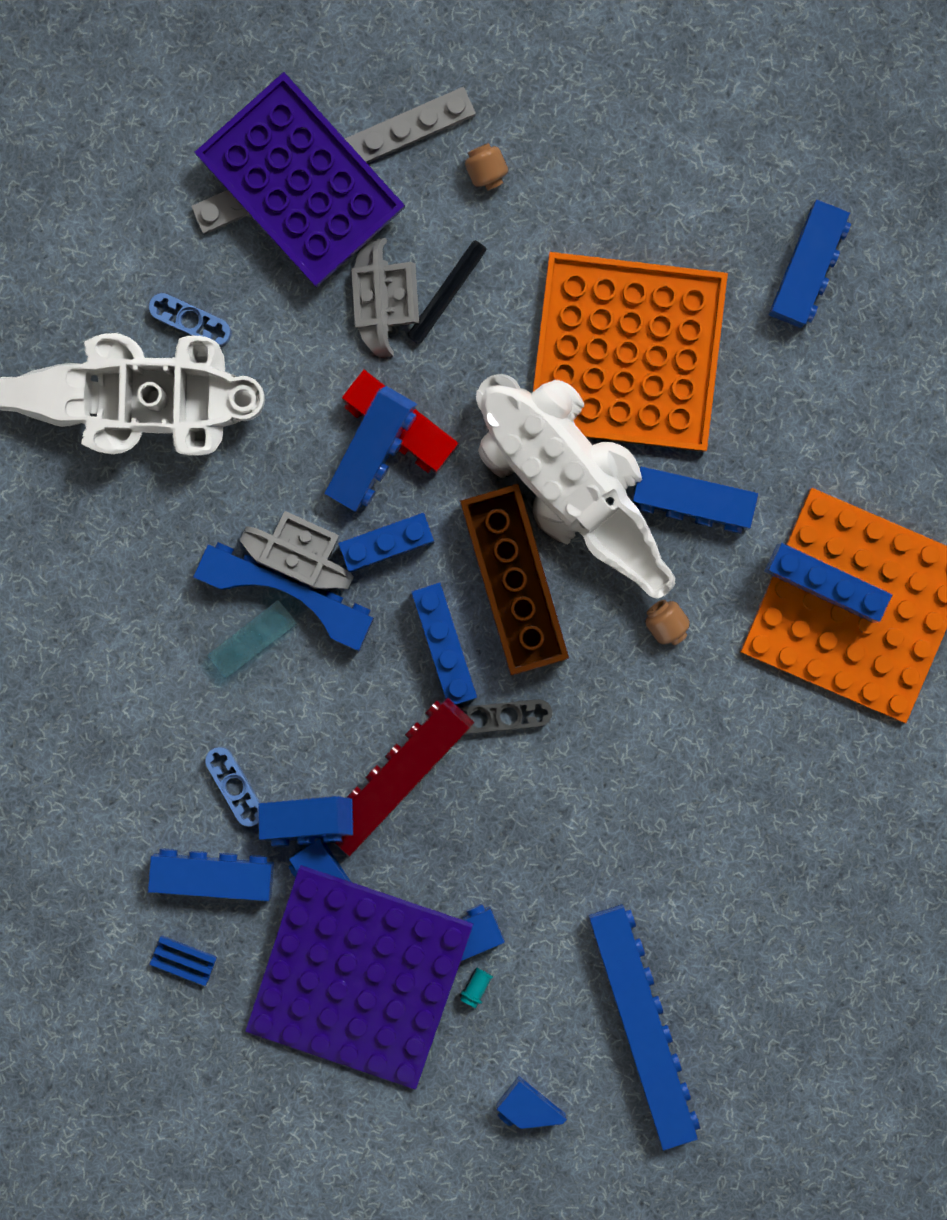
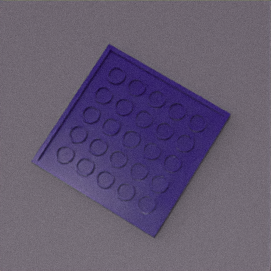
[245,865,473,1090]

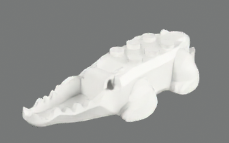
[0,333,265,455]
[476,374,675,599]

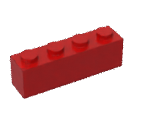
[342,369,459,474]

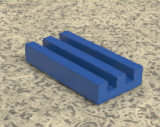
[149,935,217,986]

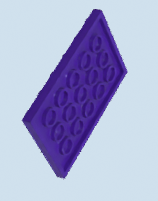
[194,72,405,288]

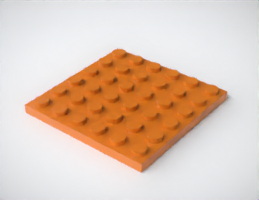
[533,252,728,452]
[740,488,947,723]

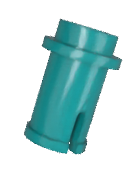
[460,967,493,1008]

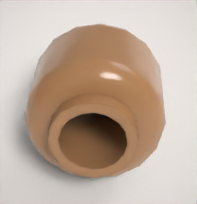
[465,143,508,190]
[645,600,690,645]

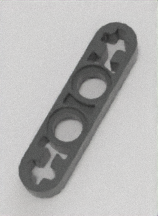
[459,699,552,734]

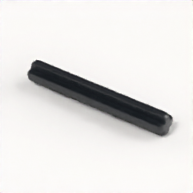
[408,240,487,343]

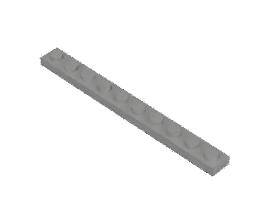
[191,86,476,235]

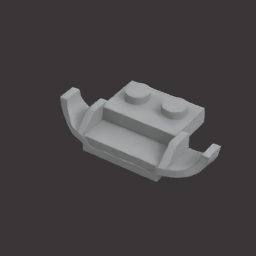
[351,238,419,357]
[239,511,354,590]

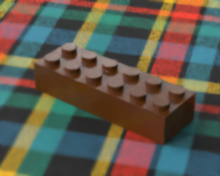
[460,484,569,675]

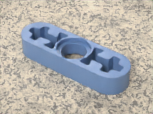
[149,293,231,347]
[205,747,260,827]

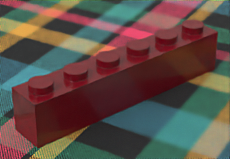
[334,698,474,857]

